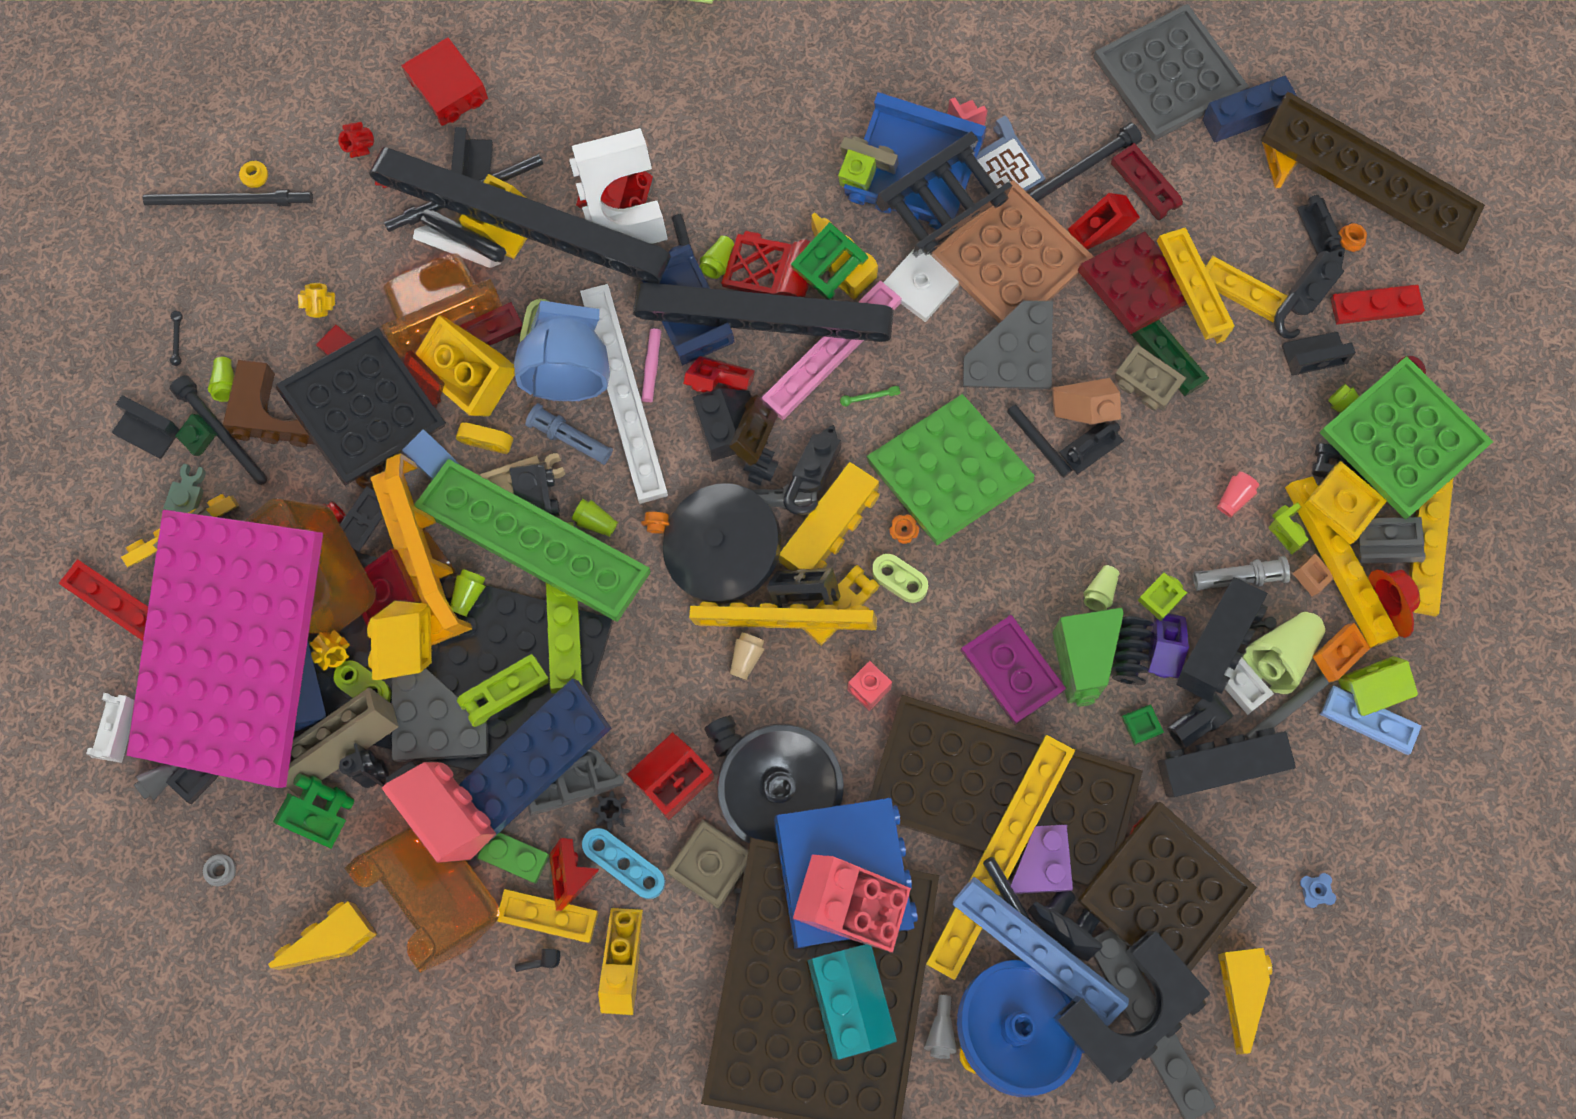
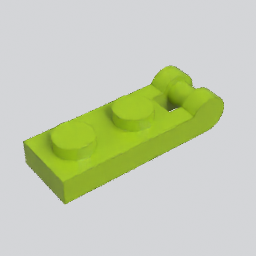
[457,654,549,727]

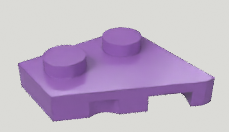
[1011,825,1073,894]

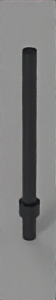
[384,154,544,232]
[143,189,313,207]

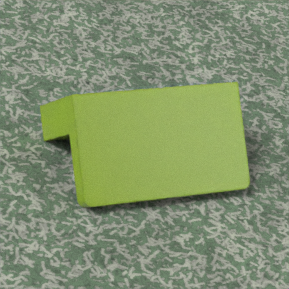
[1338,656,1418,716]

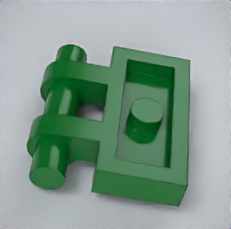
[273,773,354,849]

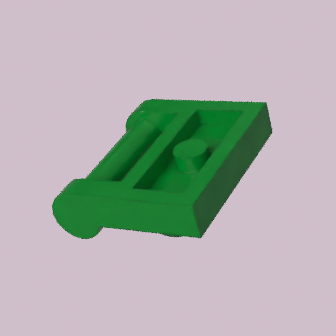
[791,222,868,300]

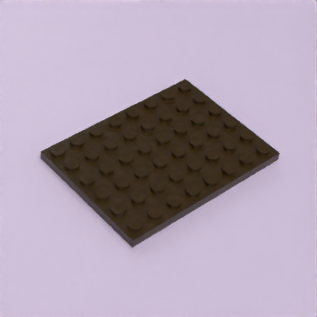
[701,838,940,1119]

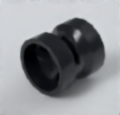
[704,715,742,757]

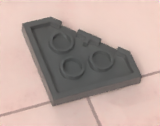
[963,301,1053,390]
[392,668,489,762]

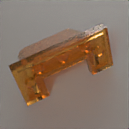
[381,253,502,358]

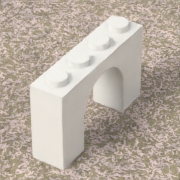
[569,128,668,244]

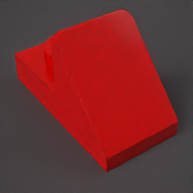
[549,838,599,911]

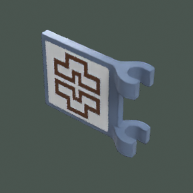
[977,116,1046,191]

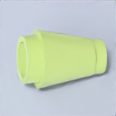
[1084,565,1120,611]

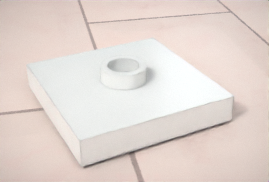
[883,249,959,322]

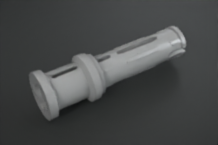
[1193,556,1290,591]

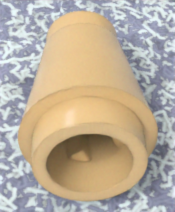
[730,632,765,680]

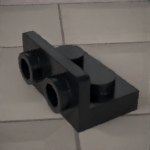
[509,462,560,516]

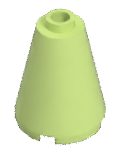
[1243,612,1325,694]

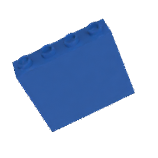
[844,92,986,230]
[774,798,918,949]

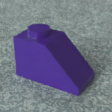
[1148,613,1189,679]

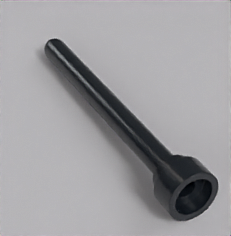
[1029,122,1142,202]
[169,375,267,485]

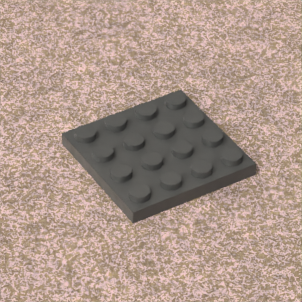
[1093,4,1249,142]

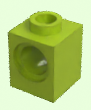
[838,149,877,191]

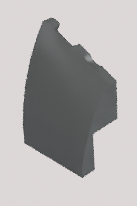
[527,747,624,816]

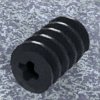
[1110,616,1155,685]

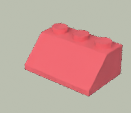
[382,762,496,862]

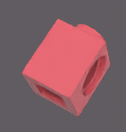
[847,661,892,711]

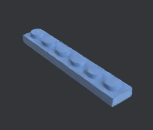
[952,877,1129,1027]

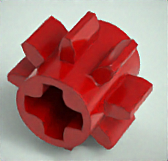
[338,121,374,158]

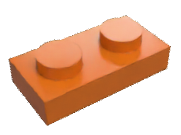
[1312,623,1370,682]

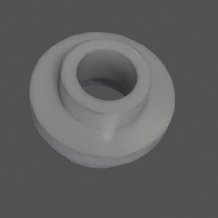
[203,854,236,887]

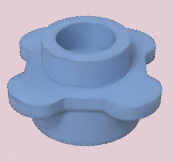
[1300,873,1336,908]

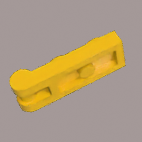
[803,565,880,646]

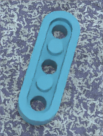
[582,828,665,899]

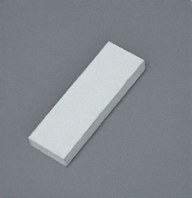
[413,225,501,268]

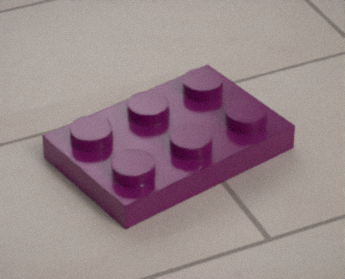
[960,615,1066,725]

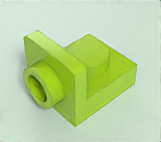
[1268,502,1309,555]
[1137,572,1187,621]

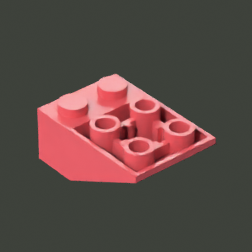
[793,854,911,952]

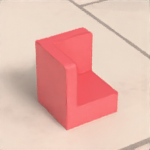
[947,97,987,126]

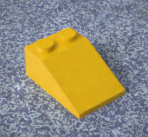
[410,315,515,417]

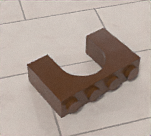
[223,360,315,447]

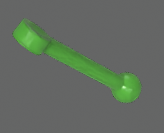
[840,386,901,407]

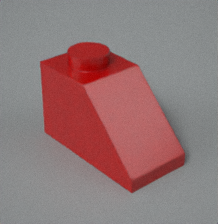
[1068,193,1140,250]

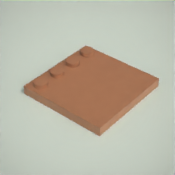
[931,180,1094,323]

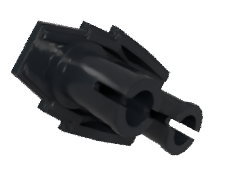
[1027,891,1103,961]

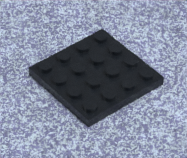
[276,327,446,486]

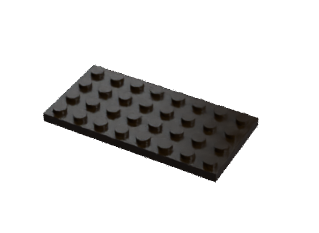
[868,695,1143,887]

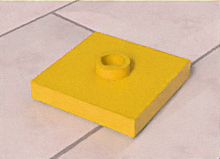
[1304,461,1387,544]

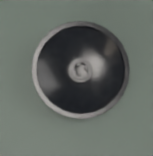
[663,483,781,604]
[717,724,844,844]

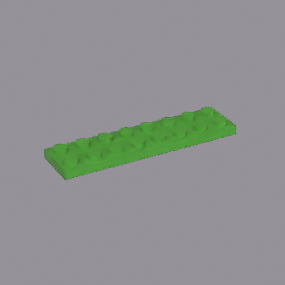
[414,459,651,622]

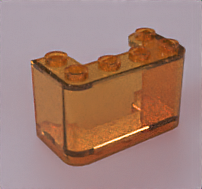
[244,498,375,634]

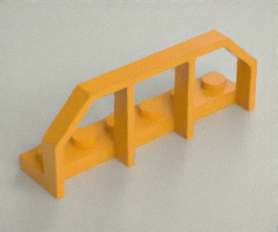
[370,453,472,646]

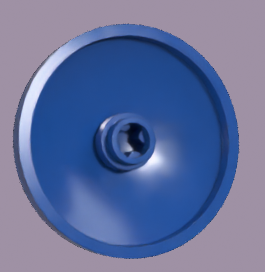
[957,960,1082,1097]

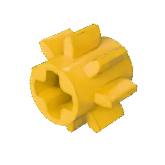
[298,283,335,318]
[309,630,350,670]

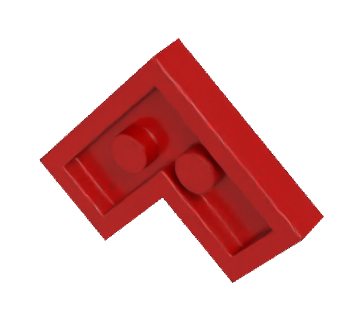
[683,356,755,392]

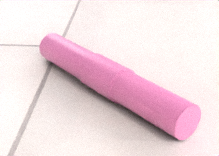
[641,328,661,402]

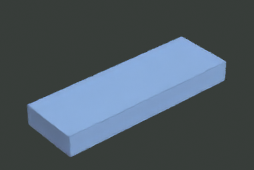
[1320,686,1421,755]

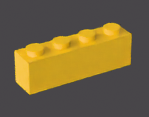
[779,462,880,570]

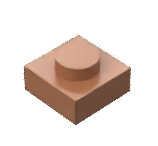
[1293,553,1334,597]

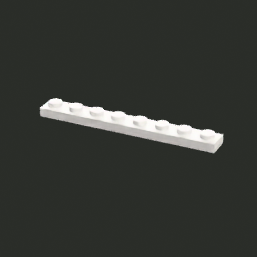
[580,284,668,504]

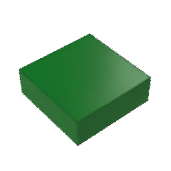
[1121,704,1164,746]

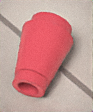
[1217,472,1259,517]

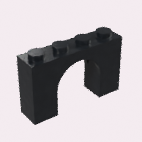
[1053,930,1210,1084]

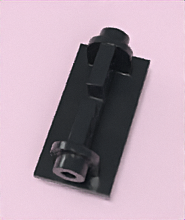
[1297,195,1343,255]
[1059,421,1124,475]
[339,743,389,788]

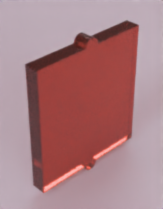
[403,350,445,409]

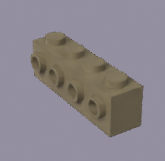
[286,688,399,796]

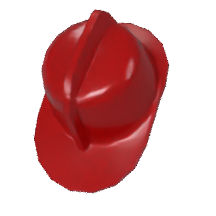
[1369,569,1420,638]

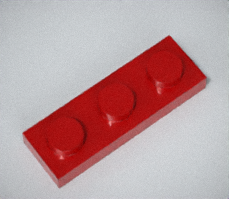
[1330,284,1425,325]

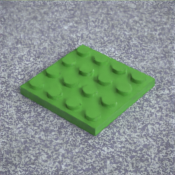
[1319,356,1493,520]
[867,394,1034,546]

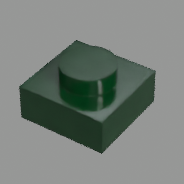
[175,414,217,456]

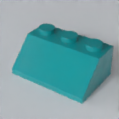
[807,944,897,1060]

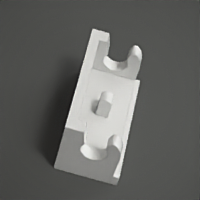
[86,693,135,763]

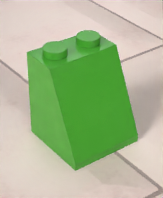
[1052,607,1123,707]

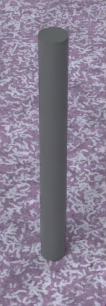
[1244,673,1331,739]

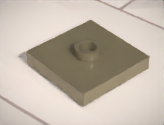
[666,819,748,909]

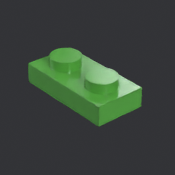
[478,832,549,884]

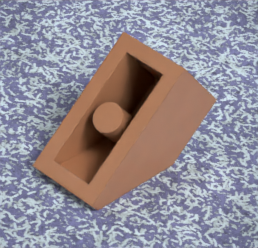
[1052,378,1121,424]

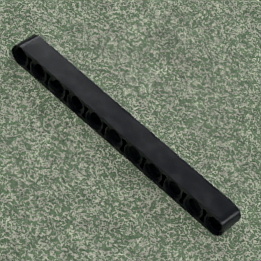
[369,147,671,284]

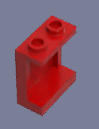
[401,37,488,126]

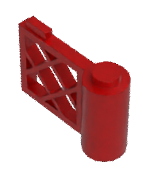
[721,231,811,297]

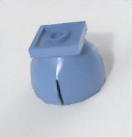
[514,301,610,401]

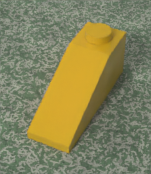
[1218,948,1272,1055]

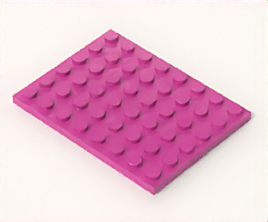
[126,510,323,788]

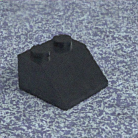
[692,388,768,462]

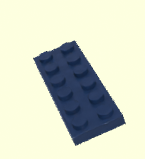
[459,679,612,843]

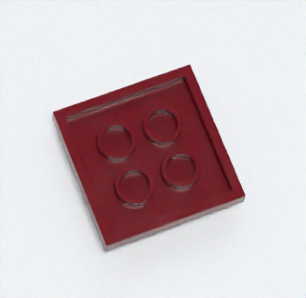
[1077,231,1187,334]

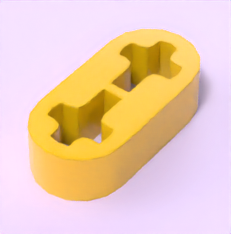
[456,423,514,454]

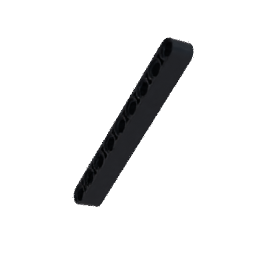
[633,283,894,342]

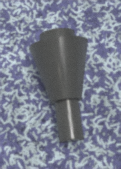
[134,764,180,801]

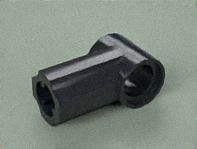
[1167,693,1234,749]

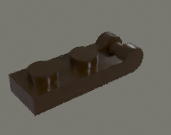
[729,394,778,466]

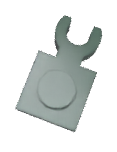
[163,464,206,513]

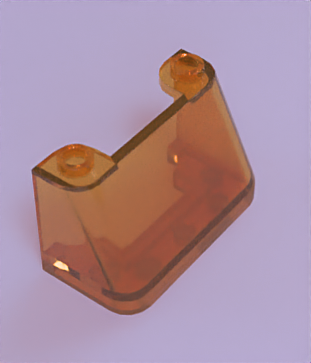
[344,827,500,973]

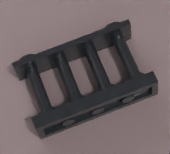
[876,131,1013,258]

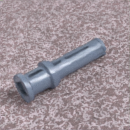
[525,403,613,465]

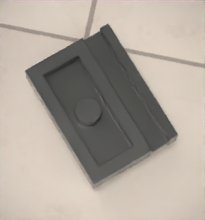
[1358,517,1426,563]

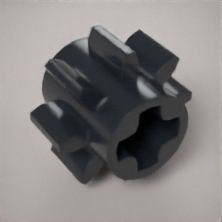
[743,447,779,486]
[591,791,632,832]

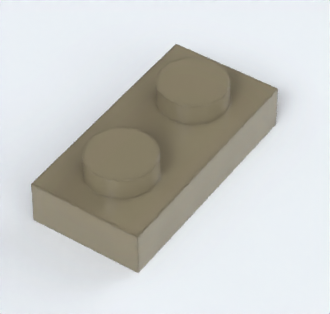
[840,136,899,174]

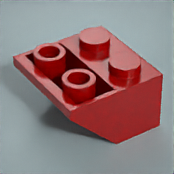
[576,171,653,210]
[626,732,715,821]

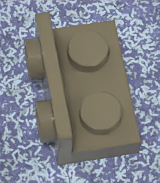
[1115,345,1186,411]

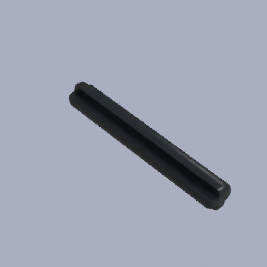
[420,209,506,262]

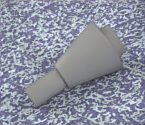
[924,995,957,1059]

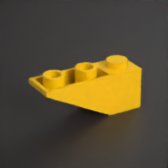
[811,212,878,300]
[268,901,377,970]
[598,908,643,1015]

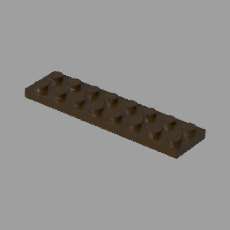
[1260,92,1485,254]

